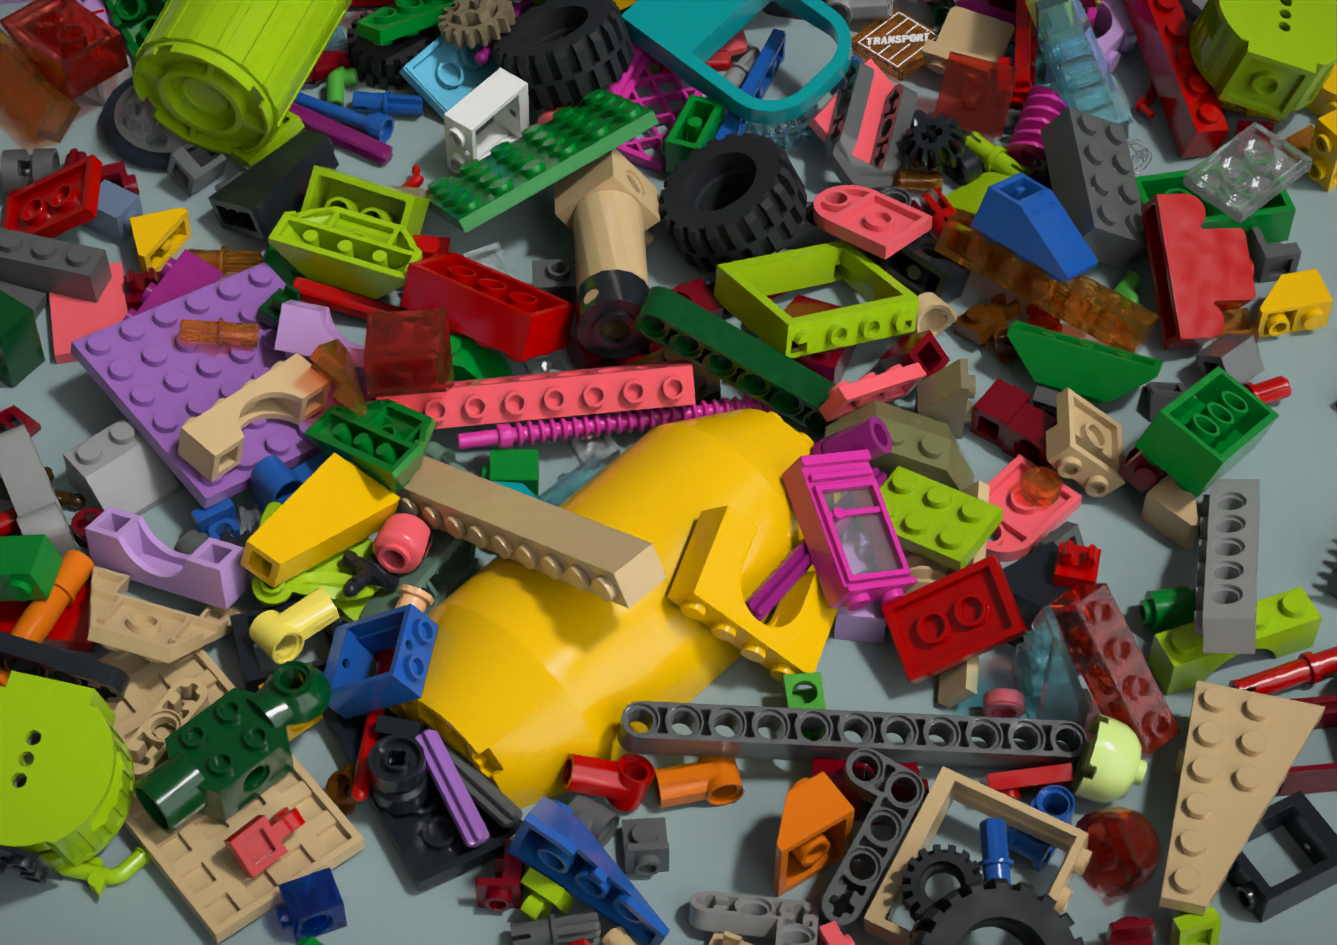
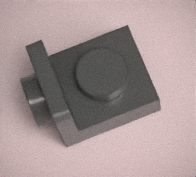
[622,817,669,876]

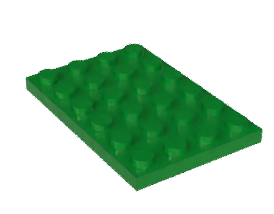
[425,89,659,233]

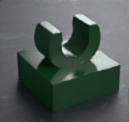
[256,283,304,331]

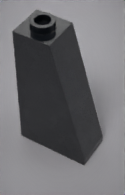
[208,129,339,240]

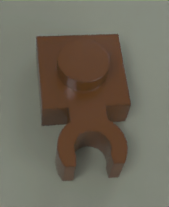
[952,293,1021,345]

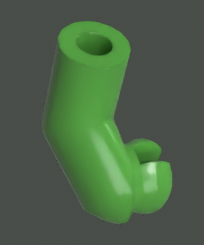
[326,66,358,107]
[1111,271,1144,319]

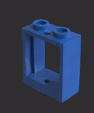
[324,604,439,719]

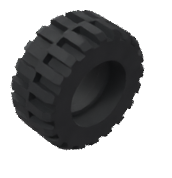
[492,0,634,111]
[659,132,807,273]
[908,878,1084,945]

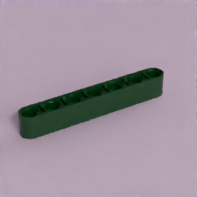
[635,286,842,437]

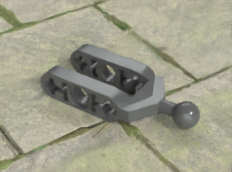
[825,60,917,191]

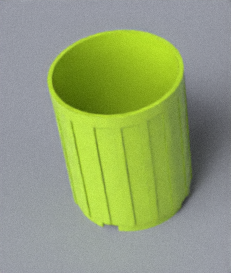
[133,0,352,155]

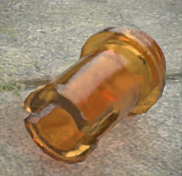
[896,166,943,194]

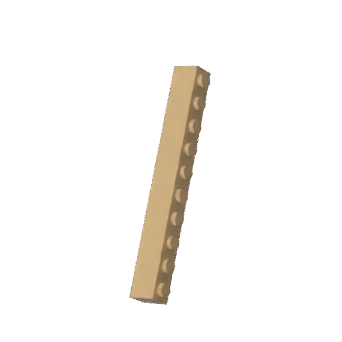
[395,456,667,609]

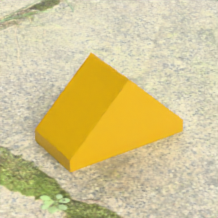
[129,207,192,274]

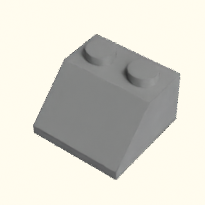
[63,417,181,516]

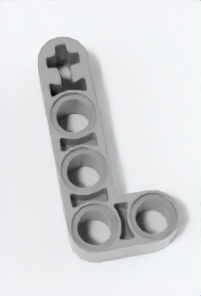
[0,423,79,557]

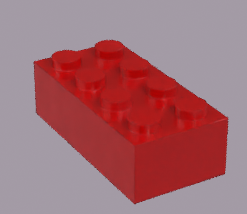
[401,253,575,362]

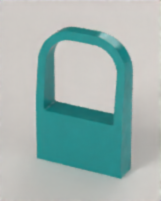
[622,0,852,124]

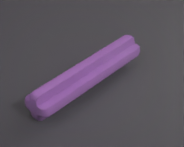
[415,729,489,848]

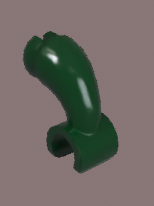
[926,0,955,28]

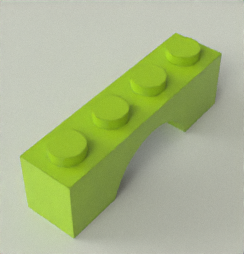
[1147,586,1322,695]

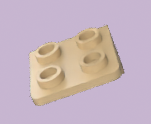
[922,6,1015,89]

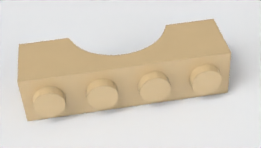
[178,353,331,483]

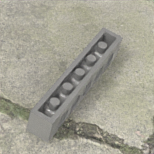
[1194,479,1260,654]

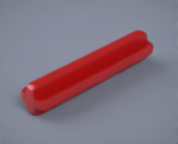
[293,277,402,327]

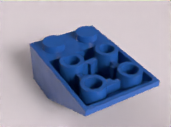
[971,172,1099,283]

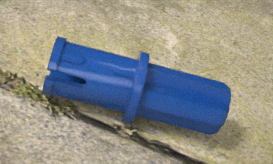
[352,90,424,116]
[978,818,1014,884]

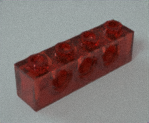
[1047,583,1181,754]

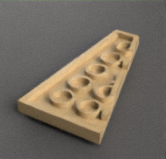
[1159,681,1325,916]

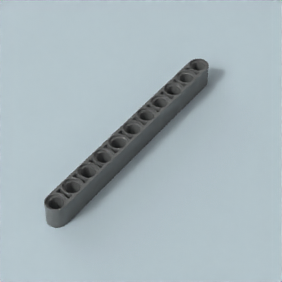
[617,701,1088,770]

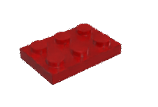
[3,154,103,238]
[881,555,1028,685]

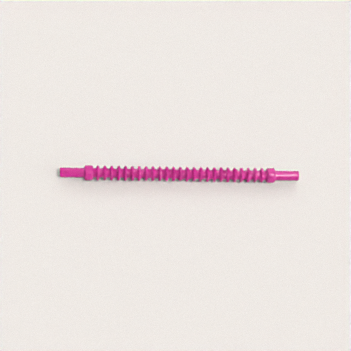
[456,395,781,450]

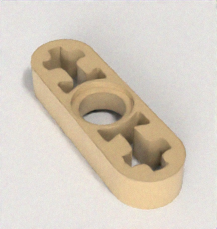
[126,677,210,783]

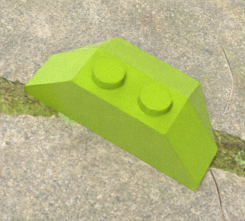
[268,206,423,299]

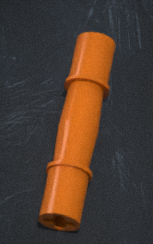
[0,549,95,686]

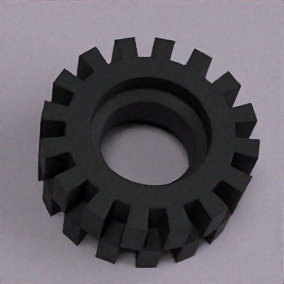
[902,844,984,923]

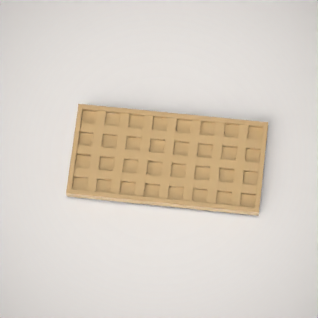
[97,647,366,944]

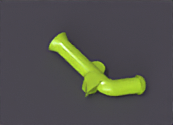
[55,846,151,899]

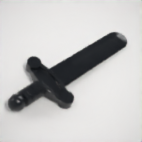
[341,550,400,597]

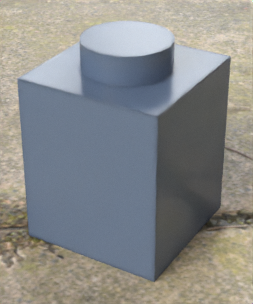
[86,180,143,244]

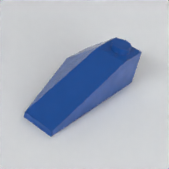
[507,795,670,945]

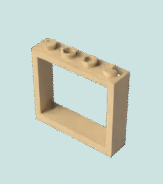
[863,766,1092,945]

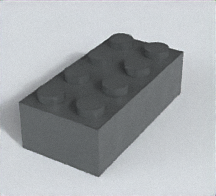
[1040,107,1147,269]

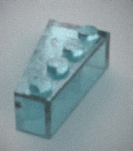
[1035,0,1133,139]

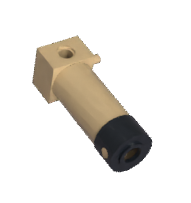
[554,148,660,359]

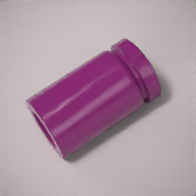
[812,416,892,462]

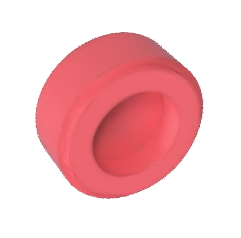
[983,688,1025,718]

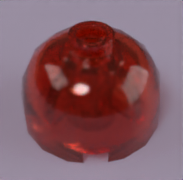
[1076,806,1161,898]

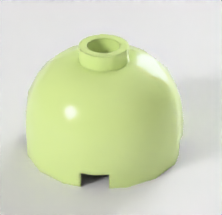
[1071,713,1147,803]

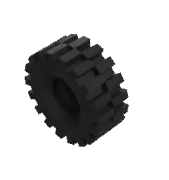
[347,5,435,90]

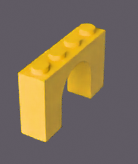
[667,505,838,682]

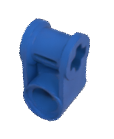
[1007,785,1075,872]

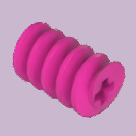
[1007,85,1069,165]

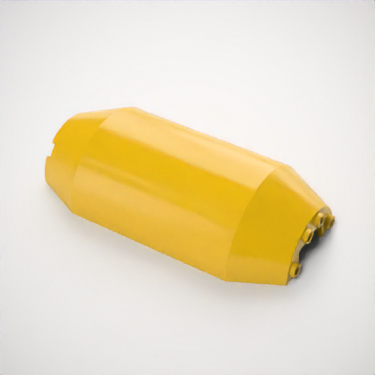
[388,408,843,809]

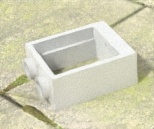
[444,68,530,174]

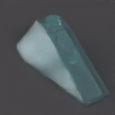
[1011,605,1092,729]

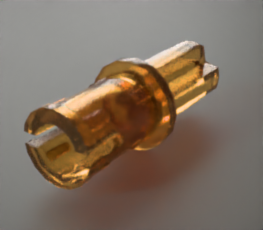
[189,246,263,276]
[179,318,259,349]

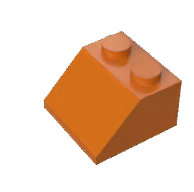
[773,771,855,897]

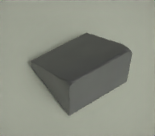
[1145,382,1187,421]

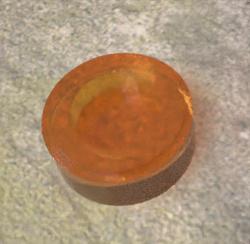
[1021,467,1062,506]

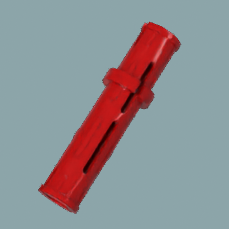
[1229,646,1337,695]

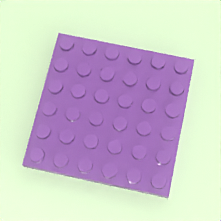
[71,262,381,509]

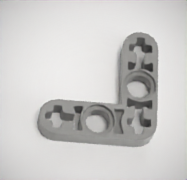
[688,891,819,945]

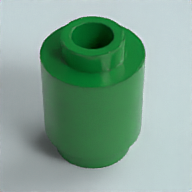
[1139,586,1196,632]

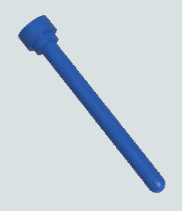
[294,92,394,143]

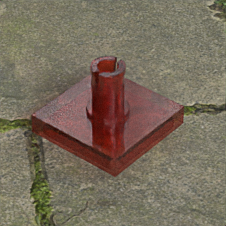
[933,51,1019,139]

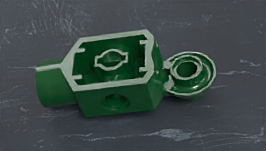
[133,660,332,834]

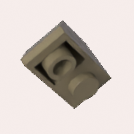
[914,359,976,439]

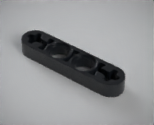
[0,631,130,703]

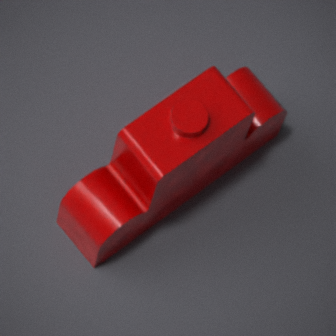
[1141,193,1256,350]

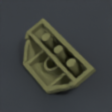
[823,400,975,491]

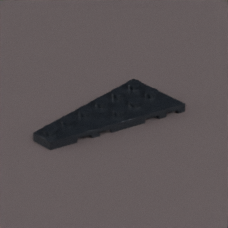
[322,707,523,892]

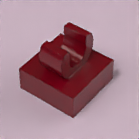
[124,267,162,312]

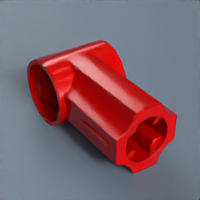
[562,754,655,811]

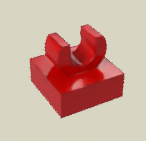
[1052,540,1101,592]

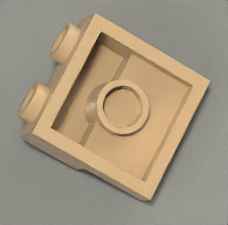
[1046,388,1125,498]

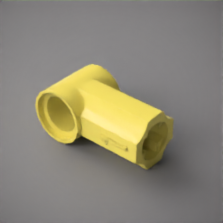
[249,588,340,664]

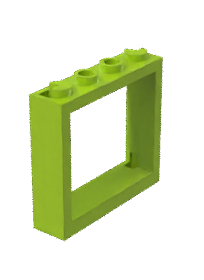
[714,240,919,358]

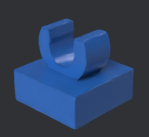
[191,497,240,540]

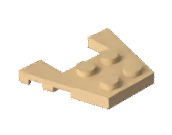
[87,566,247,664]

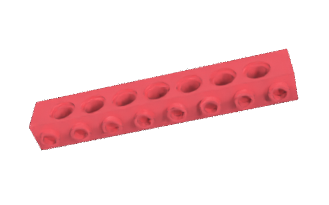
[376,359,696,429]

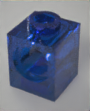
[274,867,347,943]

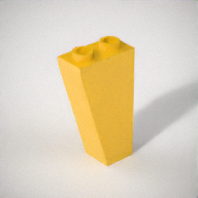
[240,452,400,588]

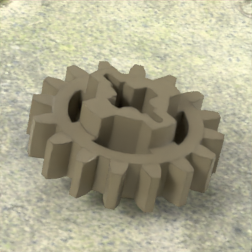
[438,0,516,49]

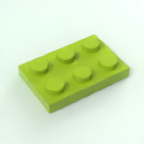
[855,466,1003,571]

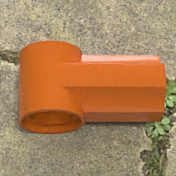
[654,756,744,808]

